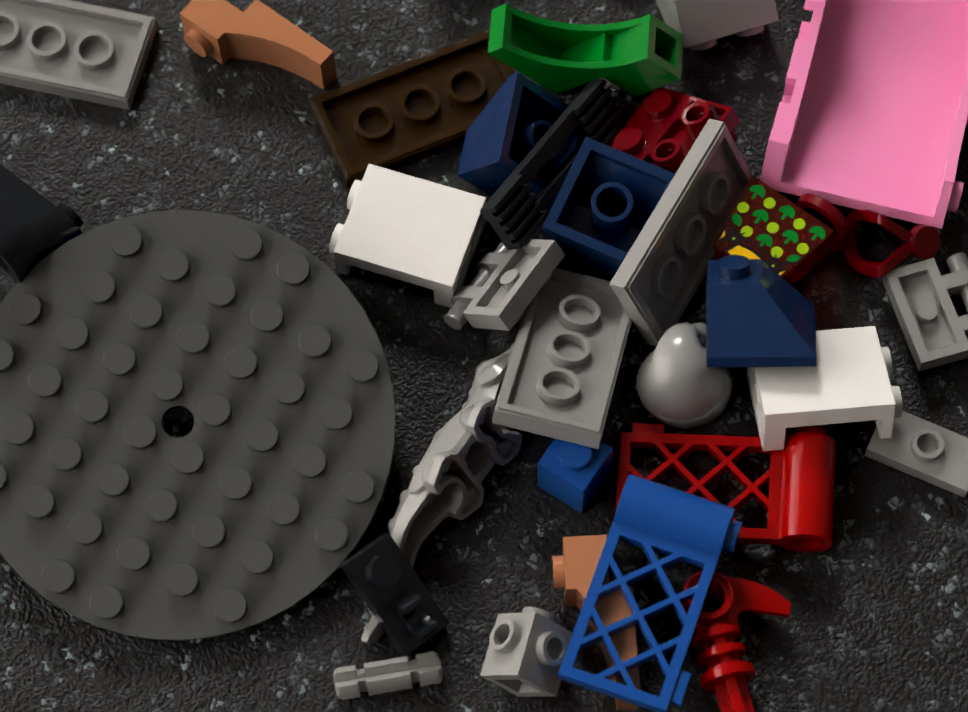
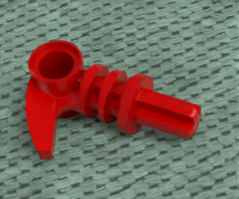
[681,571,791,712]

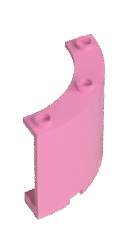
[758,0,968,229]

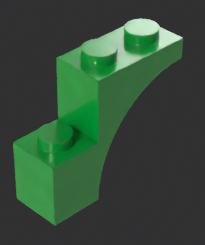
[488,3,684,97]

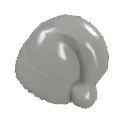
[636,322,733,430]

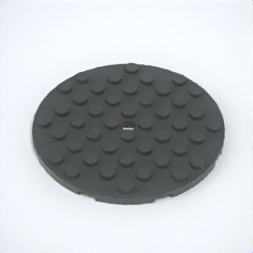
[0,210,396,641]

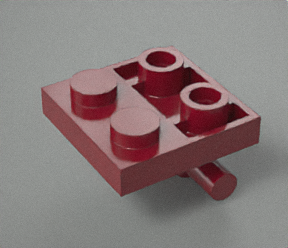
[608,87,740,174]

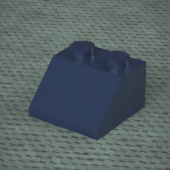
[542,137,675,276]

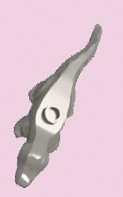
[361,343,522,644]

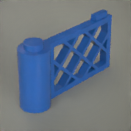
[558,474,743,712]

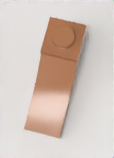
[179,0,337,90]
[552,535,640,710]

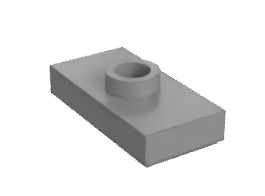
[864,411,968,498]

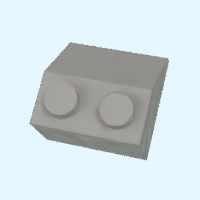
[656,0,779,51]

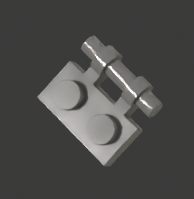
[444,239,565,331]
[882,252,968,372]

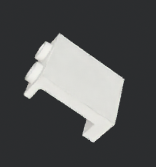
[329,164,487,308]
[746,326,903,451]

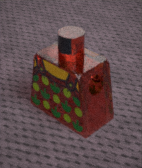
[713,176,834,287]

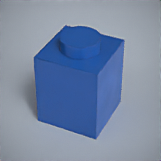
[537,439,613,514]

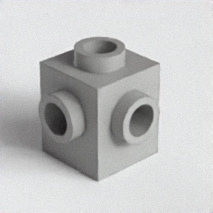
[480,607,573,697]

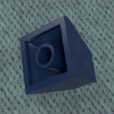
[457,72,581,197]
[706,255,817,367]

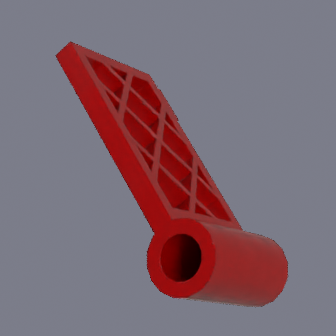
[615,423,836,553]

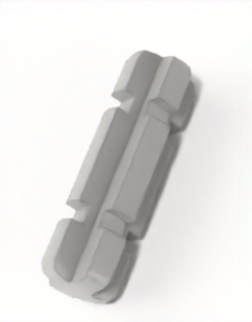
[333,651,443,700]

